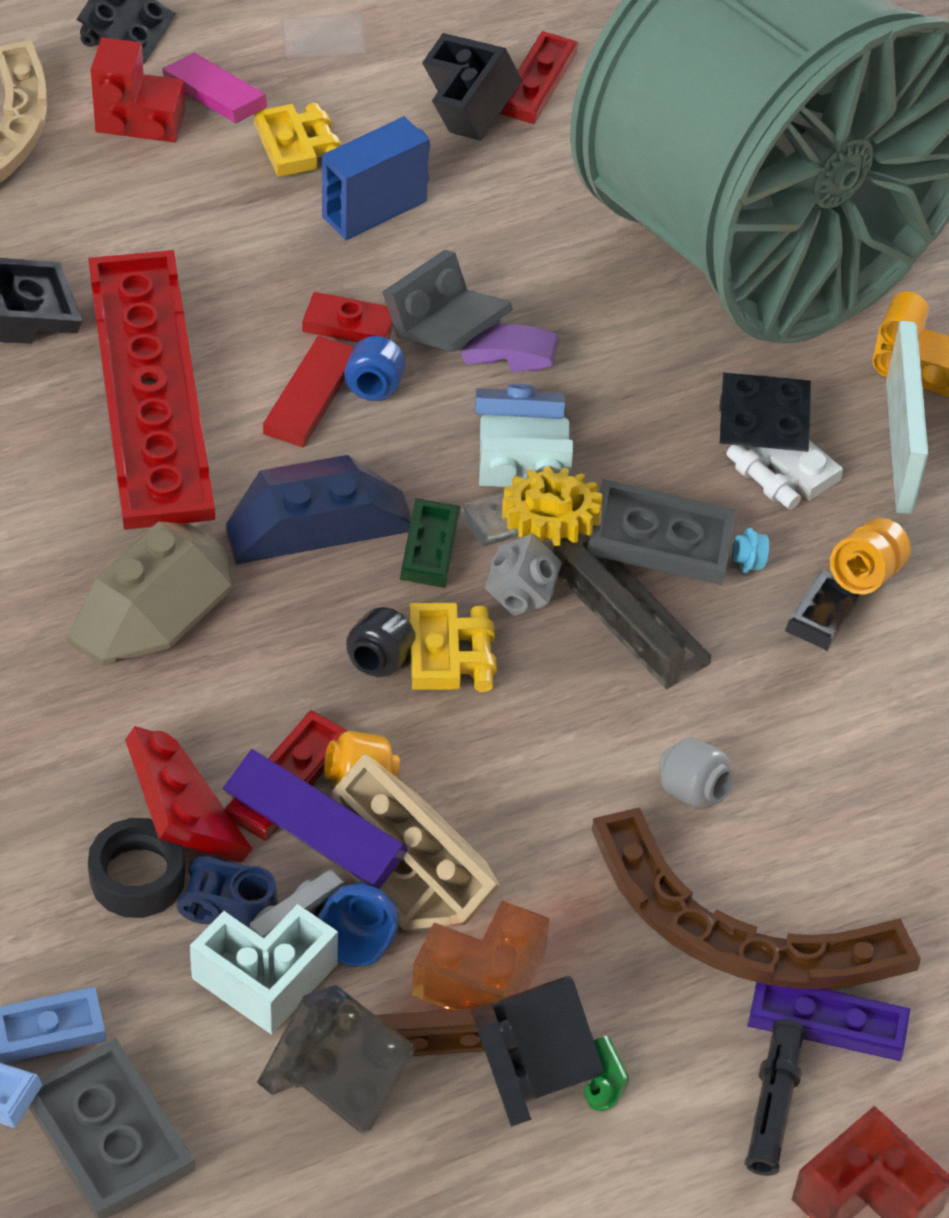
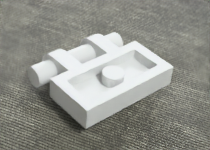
[726,440,843,510]

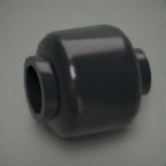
[346,607,416,678]

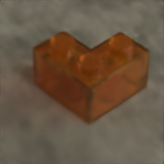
[412,900,550,1010]

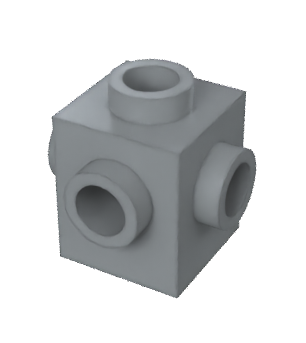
[485,533,562,616]

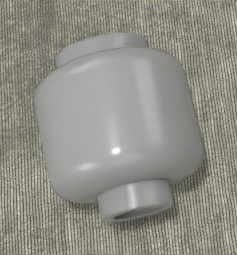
[659,737,734,809]

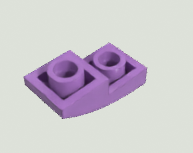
[460,323,560,372]

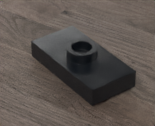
[785,571,861,651]

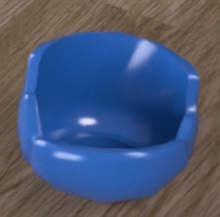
[318,882,399,967]

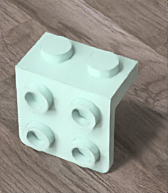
[479,415,573,487]

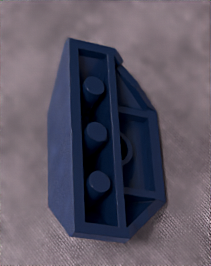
[226,455,412,564]

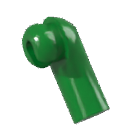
[584,1036,629,1111]

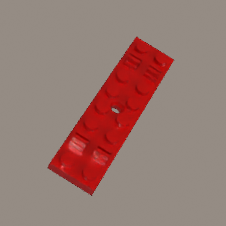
[88,250,216,530]

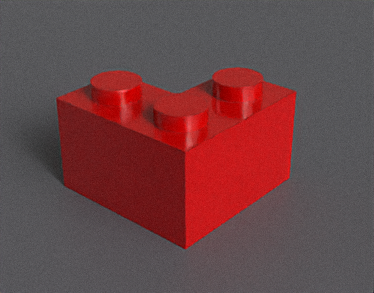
[90,37,185,143]

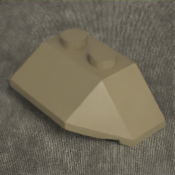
[67,522,231,666]

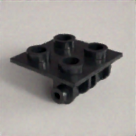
[76,0,176,64]
[719,372,811,452]

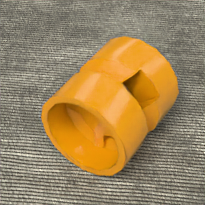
[830,517,911,595]

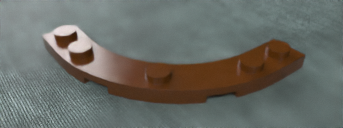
[592,807,921,989]

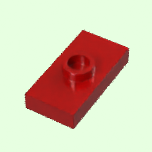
[302,292,394,343]

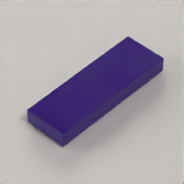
[747,982,911,1061]

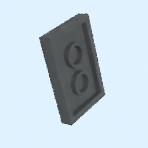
[586,479,736,585]
[29,1038,195,1218]

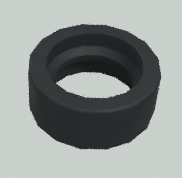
[88,818,185,918]

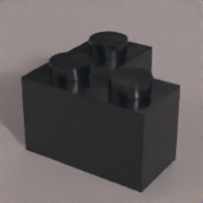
[422,33,523,141]

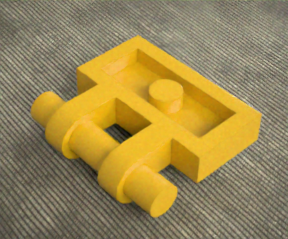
[254,103,342,177]
[409,603,497,692]

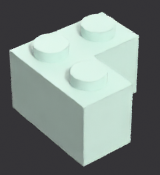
[190,904,338,1035]

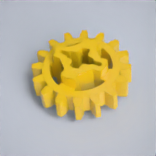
[502,466,602,546]

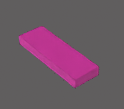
[162,53,268,123]

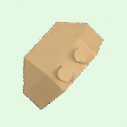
[332,753,500,932]

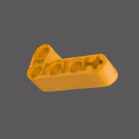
[872,291,949,397]

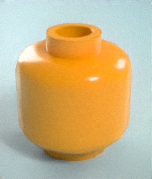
[324,731,400,788]

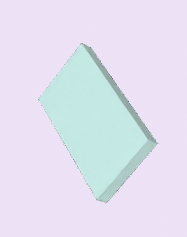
[886,321,928,514]

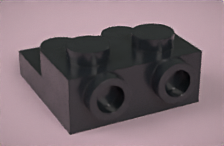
[0,258,82,344]

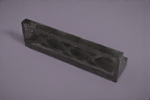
[553,538,712,690]

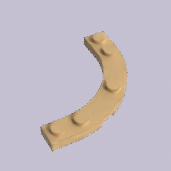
[0,40,48,183]

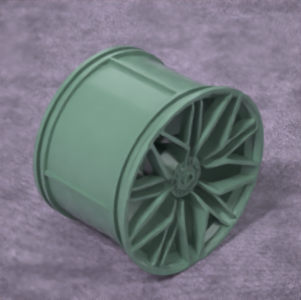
[570,0,949,343]

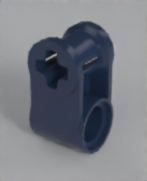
[176,856,278,929]

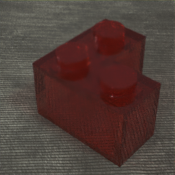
[791,1105,949,1218]

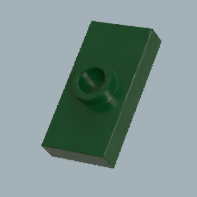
[400,498,460,588]

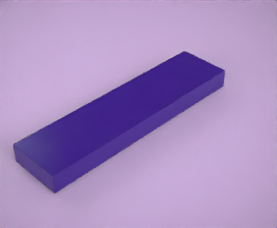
[222,748,408,889]

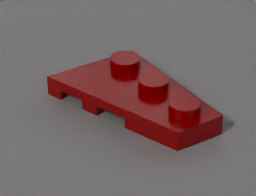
[125,726,252,863]

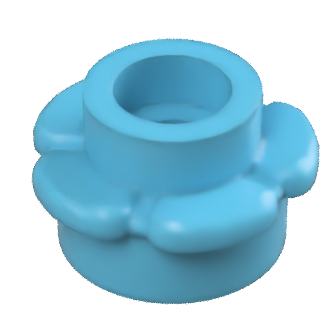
[732,528,769,573]

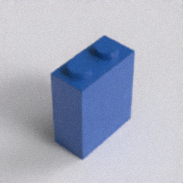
[322,116,430,241]

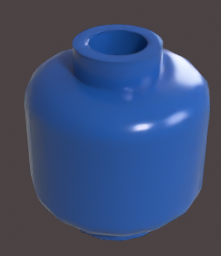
[344,336,406,401]

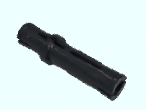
[744,1019,806,1176]

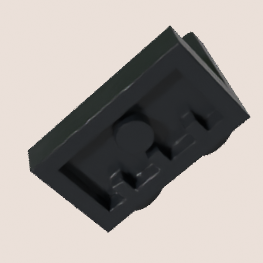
[471,976,604,1127]

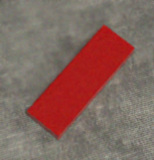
[500,31,578,125]
[263,336,353,448]
[225,710,348,841]

